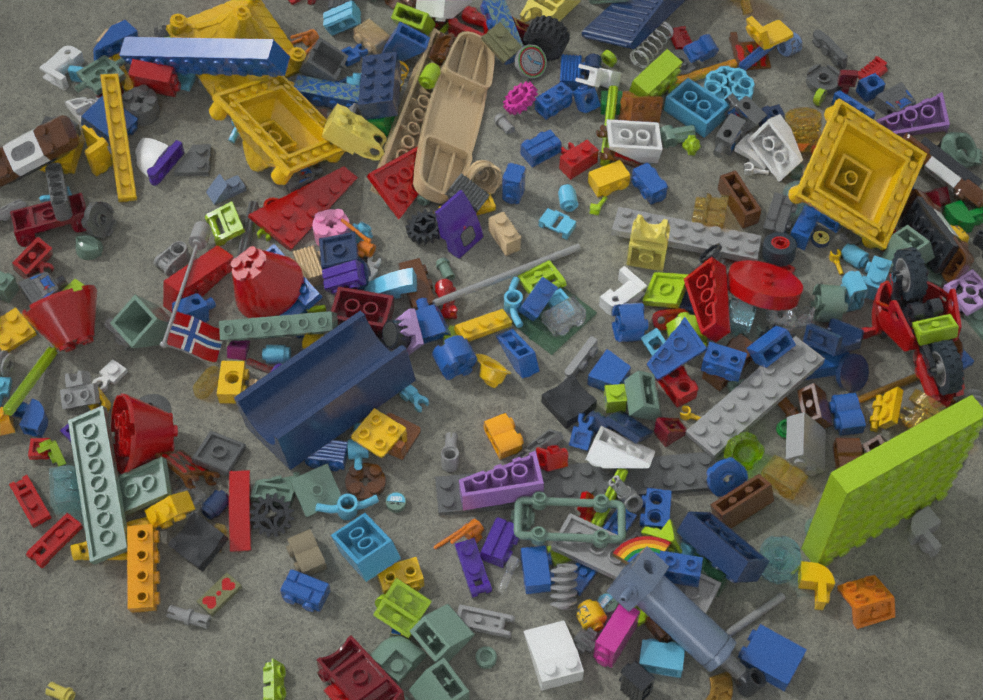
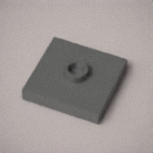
[192,430,246,476]

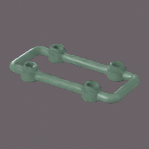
[514,491,626,548]

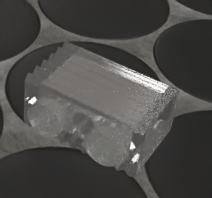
[542,296,586,337]

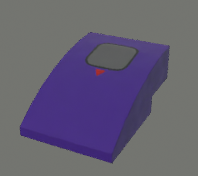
[435,190,484,259]

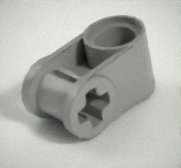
[154,241,190,277]

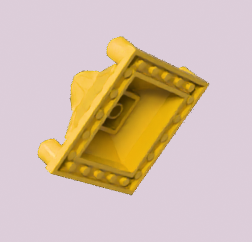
[166,0,306,98]
[209,76,347,185]
[788,99,927,250]

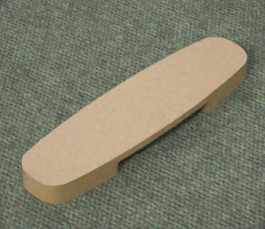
[413,31,495,204]

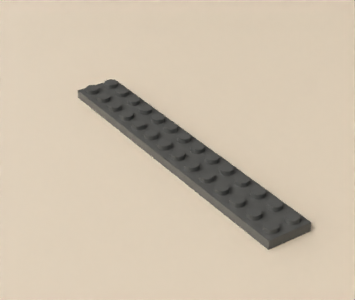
[435,452,715,516]

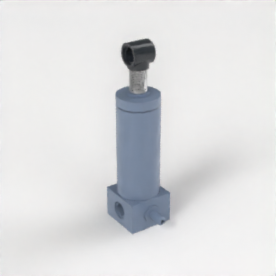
[607,546,766,698]

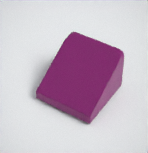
[227,340,251,360]

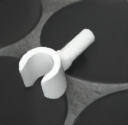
[744,162,769,176]

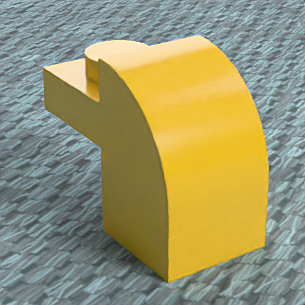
[798,561,835,610]

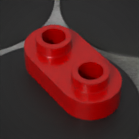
[651,308,688,330]

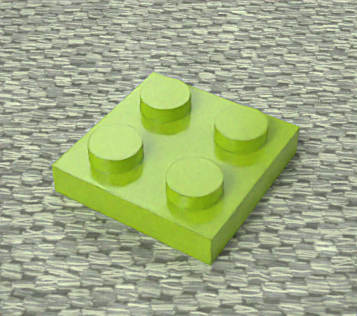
[642,272,688,308]

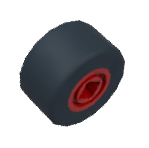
[762,232,797,267]

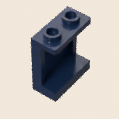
[803,318,864,356]

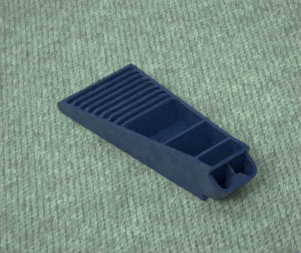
[582,0,686,50]

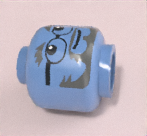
[777,33,802,57]

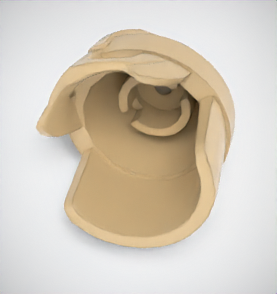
[467,160,502,194]

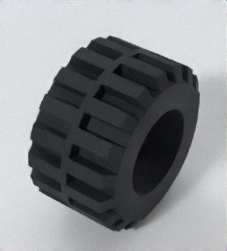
[523,15,570,61]

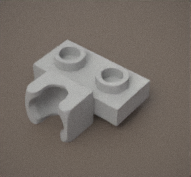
[60,371,100,409]

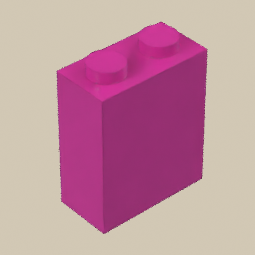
[593,604,640,668]

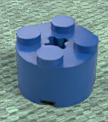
[612,303,649,342]
[432,335,477,380]

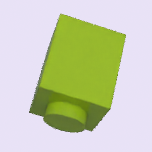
[604,384,627,413]

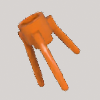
[290,29,319,55]
[341,219,376,258]
[433,519,484,549]

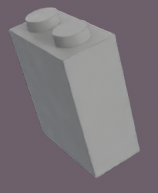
[786,412,826,476]

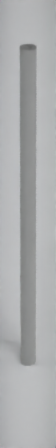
[432,244,581,306]

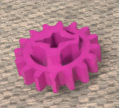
[503,81,538,115]

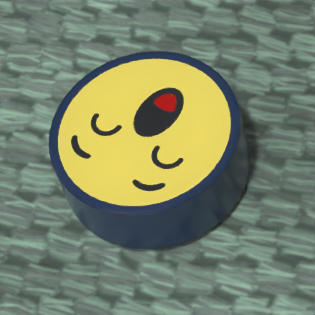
[811,230,830,248]

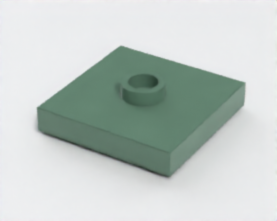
[290,464,341,517]

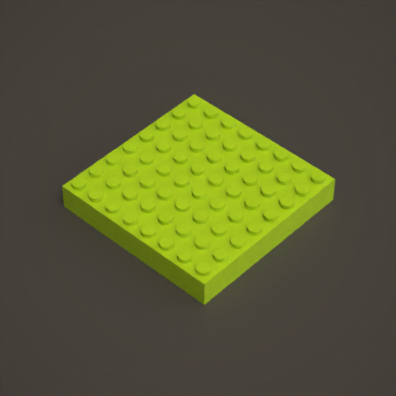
[801,395,983,567]

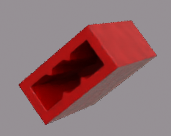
[128,59,181,97]

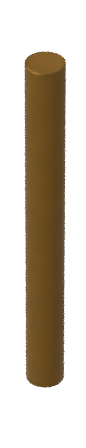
[857,374,920,404]

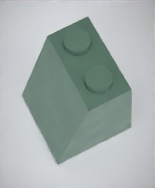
[110,294,170,348]

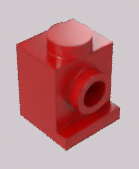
[536,445,569,471]

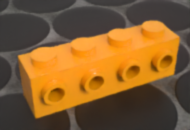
[127,524,160,613]

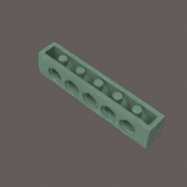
[219,311,338,342]

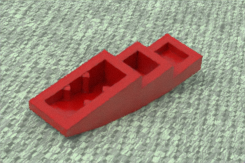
[229,470,252,552]

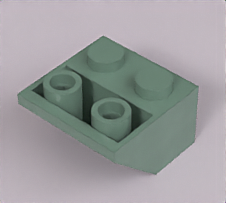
[881,225,935,268]
[624,370,662,421]
[410,604,475,663]
[409,658,469,700]

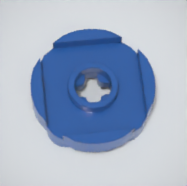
[706,457,748,497]

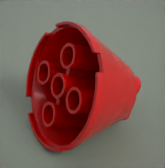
[231,246,304,318]
[22,285,97,353]
[110,393,178,474]

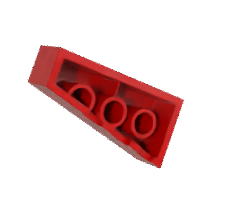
[163,245,234,312]
[684,257,730,343]

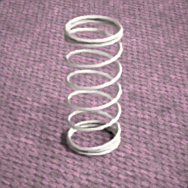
[630,21,673,68]

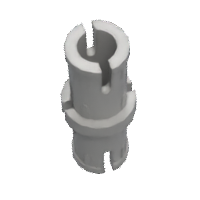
[167,605,212,629]

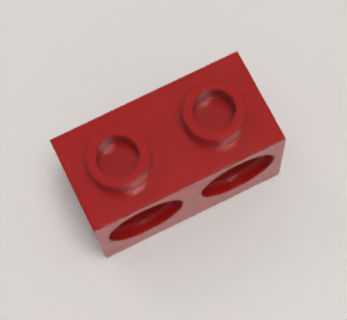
[656,366,698,408]

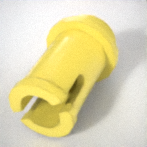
[45,682,75,700]

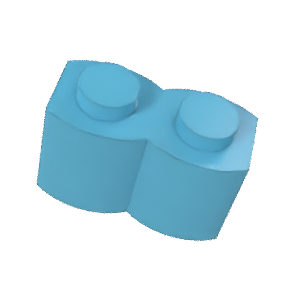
[840,271,868,312]

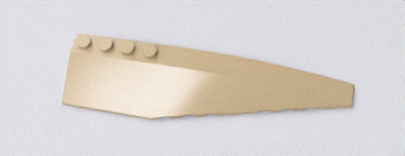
[370,28,453,196]

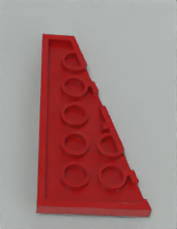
[367,146,419,220]
[248,166,358,251]

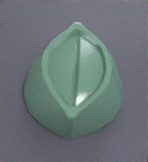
[75,235,103,260]

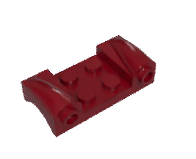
[10,192,87,247]
[316,635,405,700]

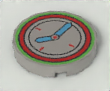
[515,44,547,79]

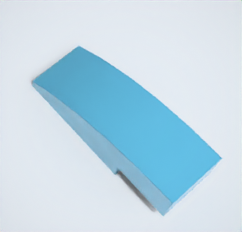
[364,268,417,299]

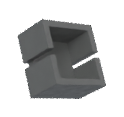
[299,37,349,81]

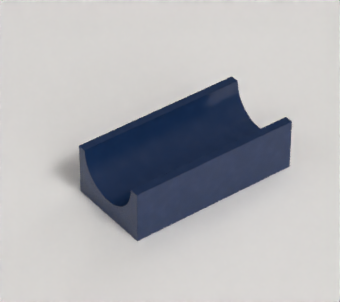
[234,311,416,470]

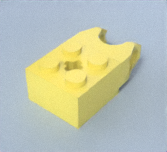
[520,0,581,22]
[322,103,387,160]
[627,214,671,272]

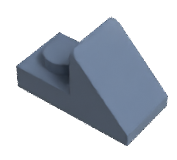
[206,174,247,205]

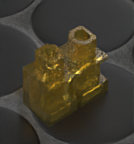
[692,193,729,229]

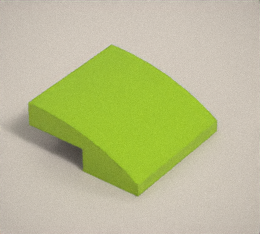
[373,578,432,638]

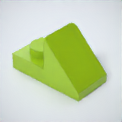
[641,519,682,554]

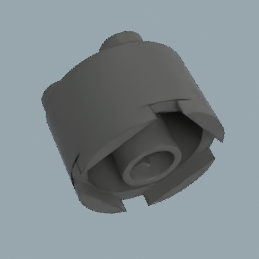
[122,85,161,126]

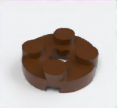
[345,463,386,501]

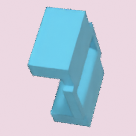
[539,208,576,239]

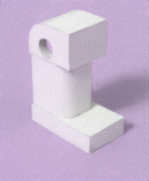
[39,46,85,91]
[575,64,622,88]
[599,266,647,316]

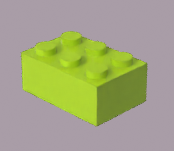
[629,49,683,96]

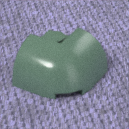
[370,636,427,684]

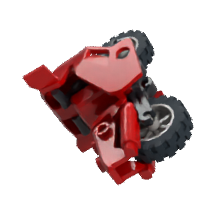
[861,247,965,409]

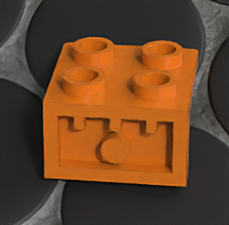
[837,575,896,629]

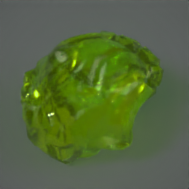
[724,432,765,472]

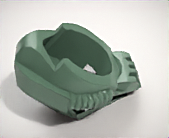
[941,132,983,168]

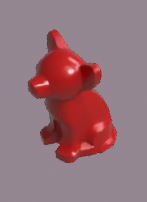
[461,6,489,34]
[435,279,458,320]

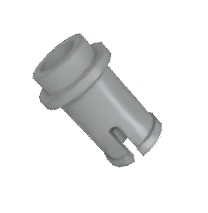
[494,113,515,135]

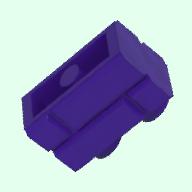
[322,260,366,296]
[480,517,520,568]

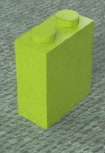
[391,2,436,36]

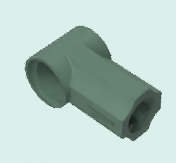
[660,125,696,148]

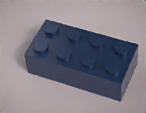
[358,51,402,120]
[676,512,770,583]

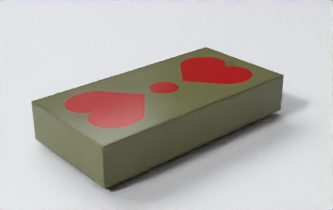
[196,573,242,617]

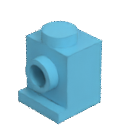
[641,328,666,356]

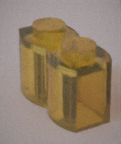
[760,455,809,500]

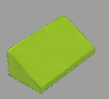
[912,314,959,345]

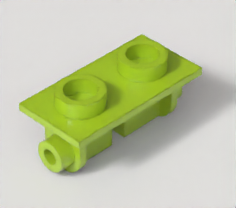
[263,658,286,700]

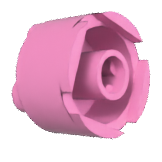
[313,209,350,247]

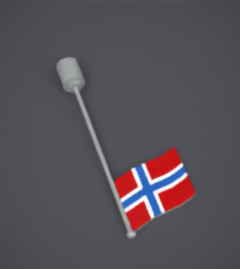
[160,221,222,364]

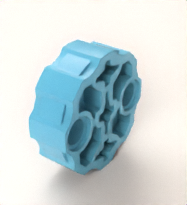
[704,66,755,109]

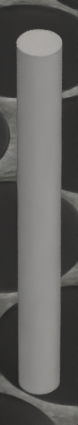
[725,592,786,637]

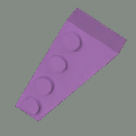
[875,92,950,138]
[459,451,544,510]

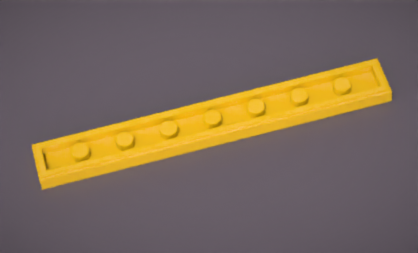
[100,74,137,202]

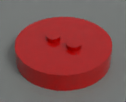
[727,260,803,310]

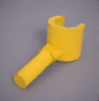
[829,249,844,275]
[680,405,701,421]

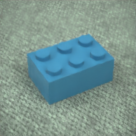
[664,78,729,138]
[331,513,401,582]

